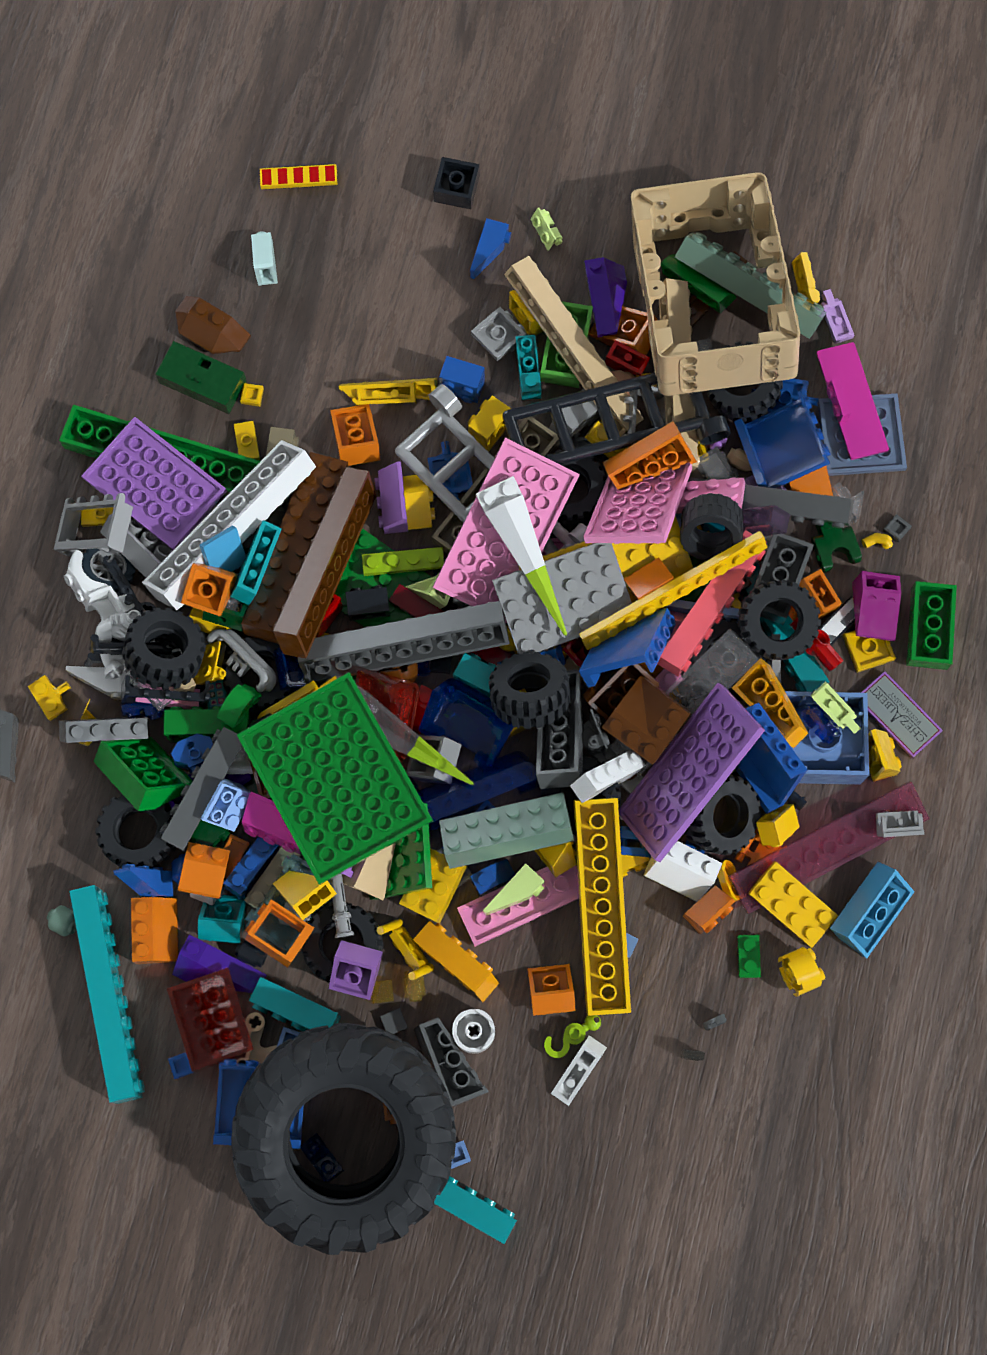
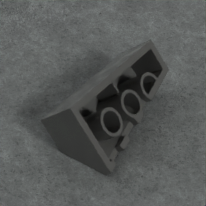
[414,1018,489,1107]

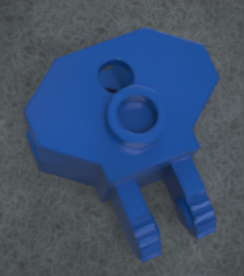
[171,734,213,774]

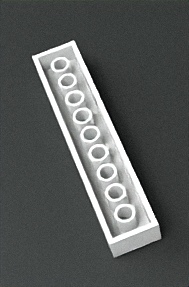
[142,440,316,611]

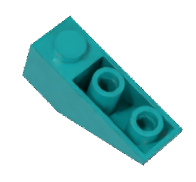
[516,335,542,400]

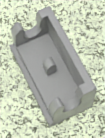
[876,810,924,837]

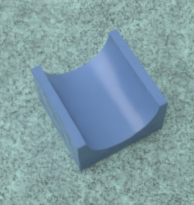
[785,691,869,785]

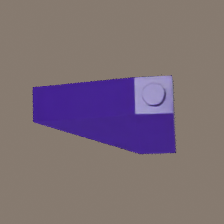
[584,257,627,337]

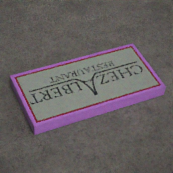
[861,671,943,759]

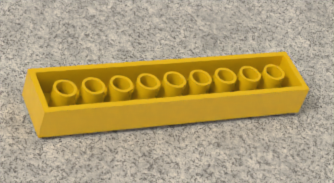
[573,798,631,1016]

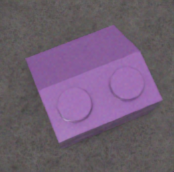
[329,940,383,1000]

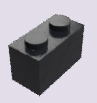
[346,586,390,621]

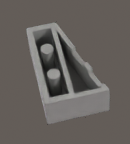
[549,389,600,451]

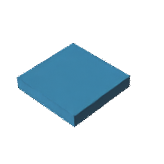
[199,525,246,572]

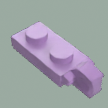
[821,289,854,344]

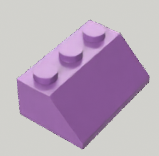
[375,462,408,534]

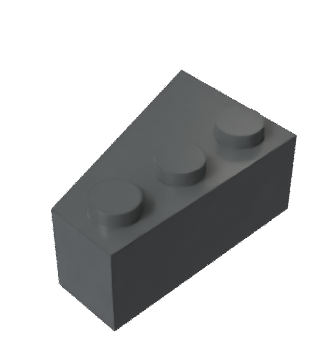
[0,710,19,783]

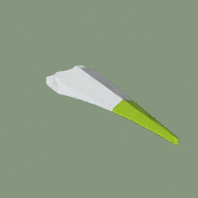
[476,476,567,636]

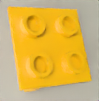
[193,641,226,685]

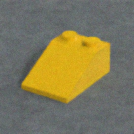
[868,729,902,782]

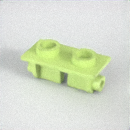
[531,208,563,251]

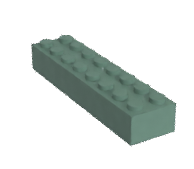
[675,232,827,339]

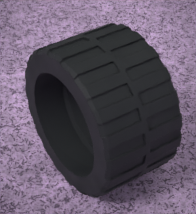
[680,493,743,561]

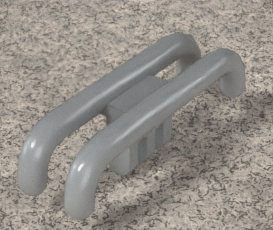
[207,629,276,692]

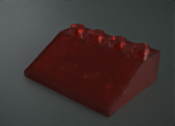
[167,968,254,1072]

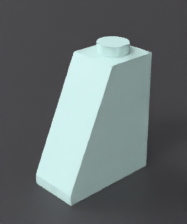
[251,232,278,286]

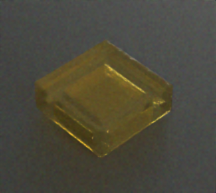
[372,980,394,1004]

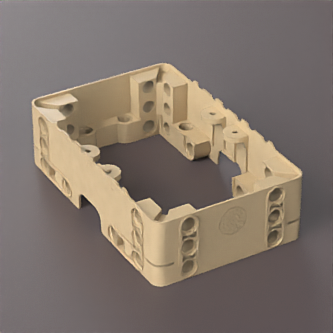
[631,173,800,396]

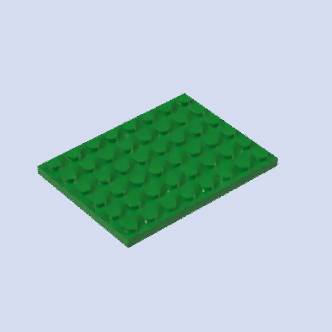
[237,672,433,885]

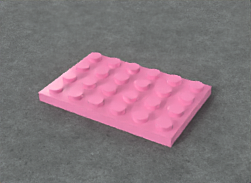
[584,463,692,544]

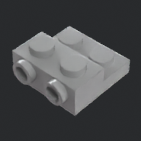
[471,307,527,361]

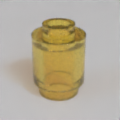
[403,970,426,1002]

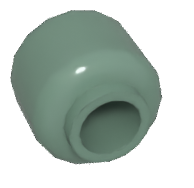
[47,905,77,936]

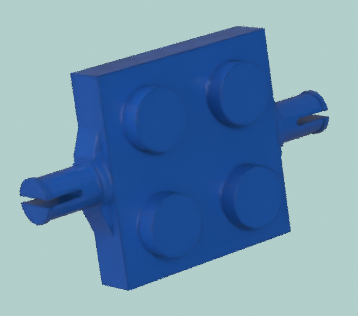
[751,379,819,413]
[427,441,473,500]

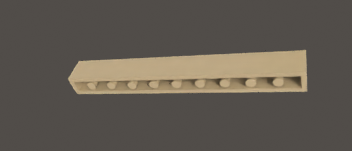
[504,256,644,436]
[659,278,700,472]

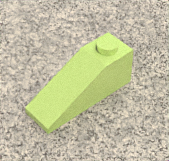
[483,864,544,916]

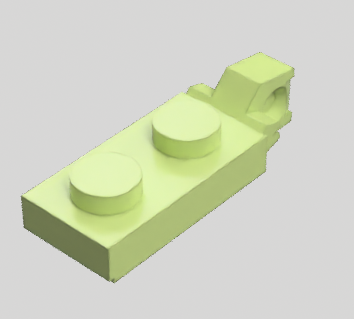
[810,681,861,734]

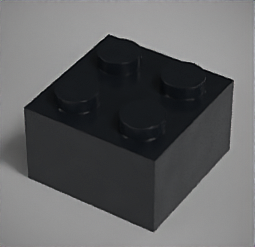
[433,157,480,209]

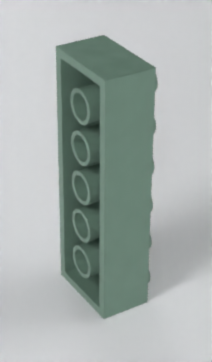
[439,793,574,869]

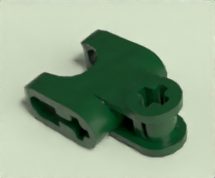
[811,523,862,573]

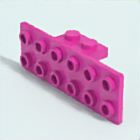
[816,342,889,460]

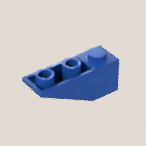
[113,864,173,898]

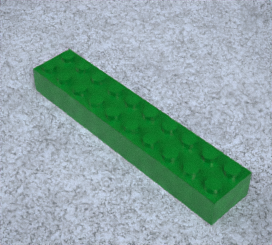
[59,405,261,497]

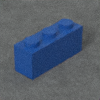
[223,837,279,900]

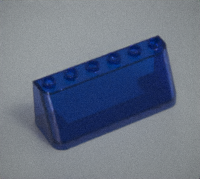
[417,751,539,832]

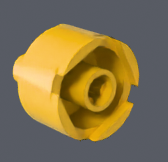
[778,947,825,997]

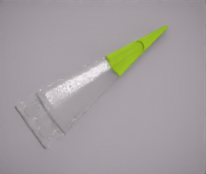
[356,684,474,785]

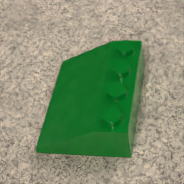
[94,737,193,811]

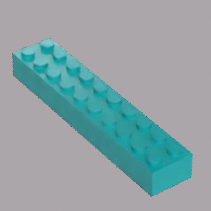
[69,885,145,1104]

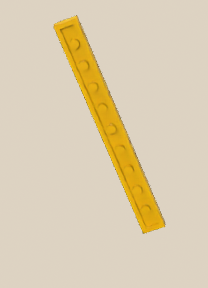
[579,531,767,650]

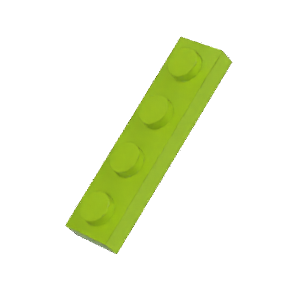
[362,547,444,576]

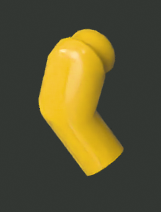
[861,533,893,549]

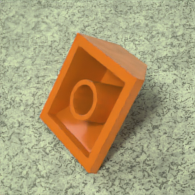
[181,563,238,616]

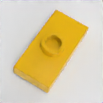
[234,421,260,460]
[81,507,114,527]

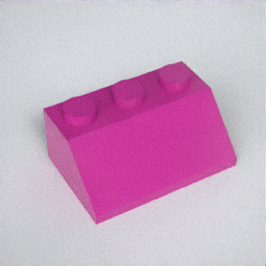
[242,792,301,854]

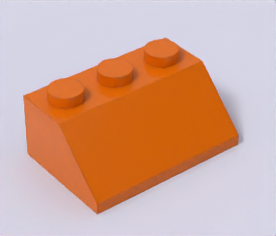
[131,897,179,964]

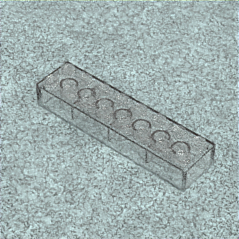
[610,628,760,776]

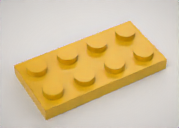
[748,861,838,948]

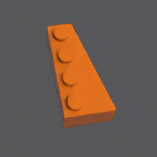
[603,421,697,489]

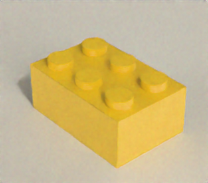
[399,848,467,923]

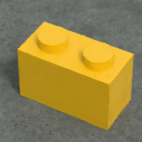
[756,804,800,847]

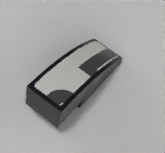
[818,596,855,646]

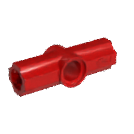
[789,617,844,672]

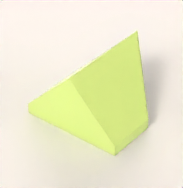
[406,573,450,609]

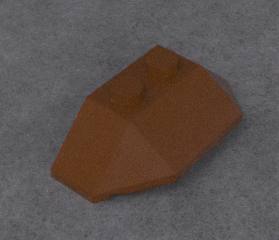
[175,296,251,354]

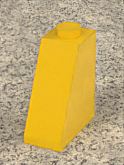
[273,871,337,920]

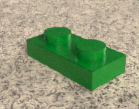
[737,935,761,978]

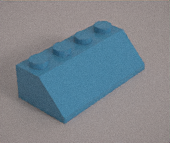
[830,862,914,958]

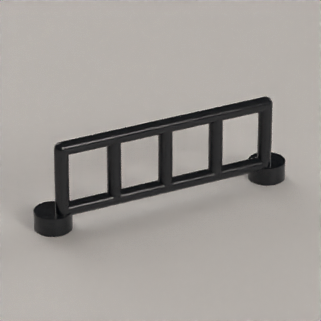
[502,372,731,465]

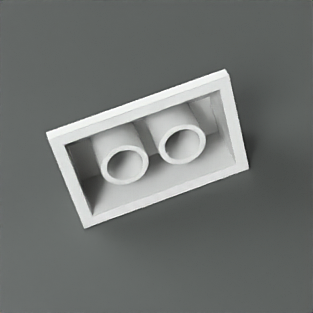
[643,841,722,902]

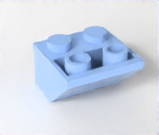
[200,779,251,831]

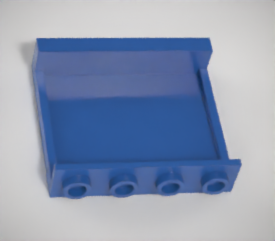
[734,391,831,488]
[579,608,676,687]
[735,703,807,814]
[213,1059,304,1149]

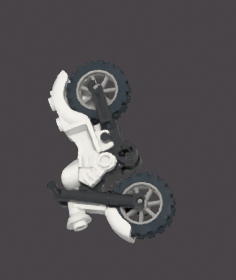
[64,548,182,679]

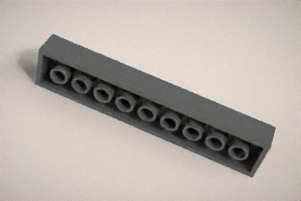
[298,601,510,683]

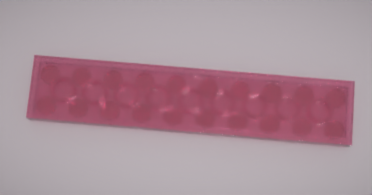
[728,781,930,914]

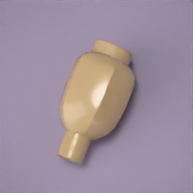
[726,448,752,472]

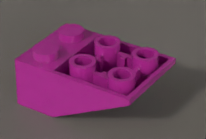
[852,571,901,641]

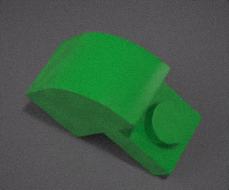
[216,684,262,728]

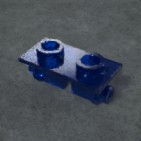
[800,704,842,745]

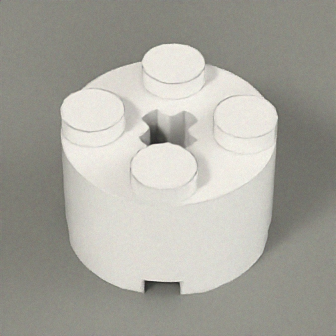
[452,1009,495,1054]

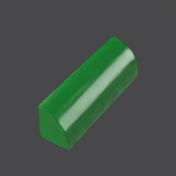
[661,254,736,314]

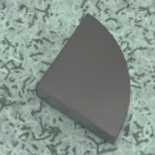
[702,1014,727,1031]

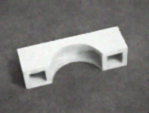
[570,750,646,803]

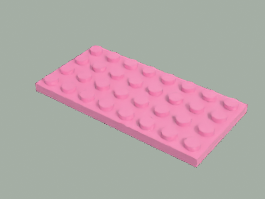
[433,438,580,623]

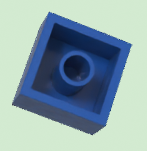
[439,356,485,403]

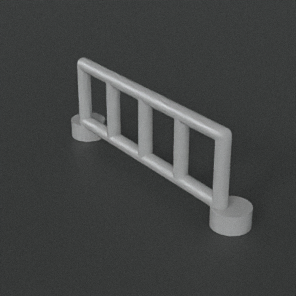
[395,384,587,549]

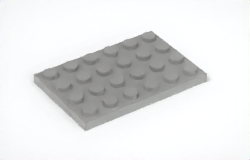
[492,543,632,655]

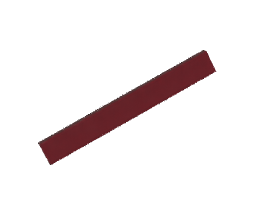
[389,584,513,666]

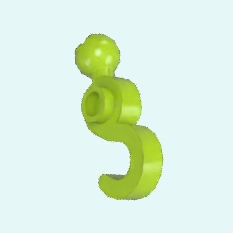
[544,1015,601,1058]

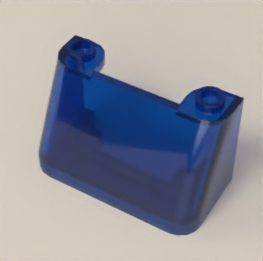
[418,678,514,771]

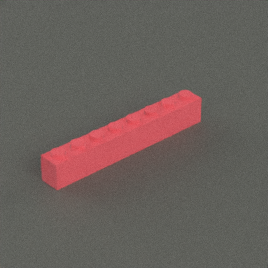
[657,530,767,677]

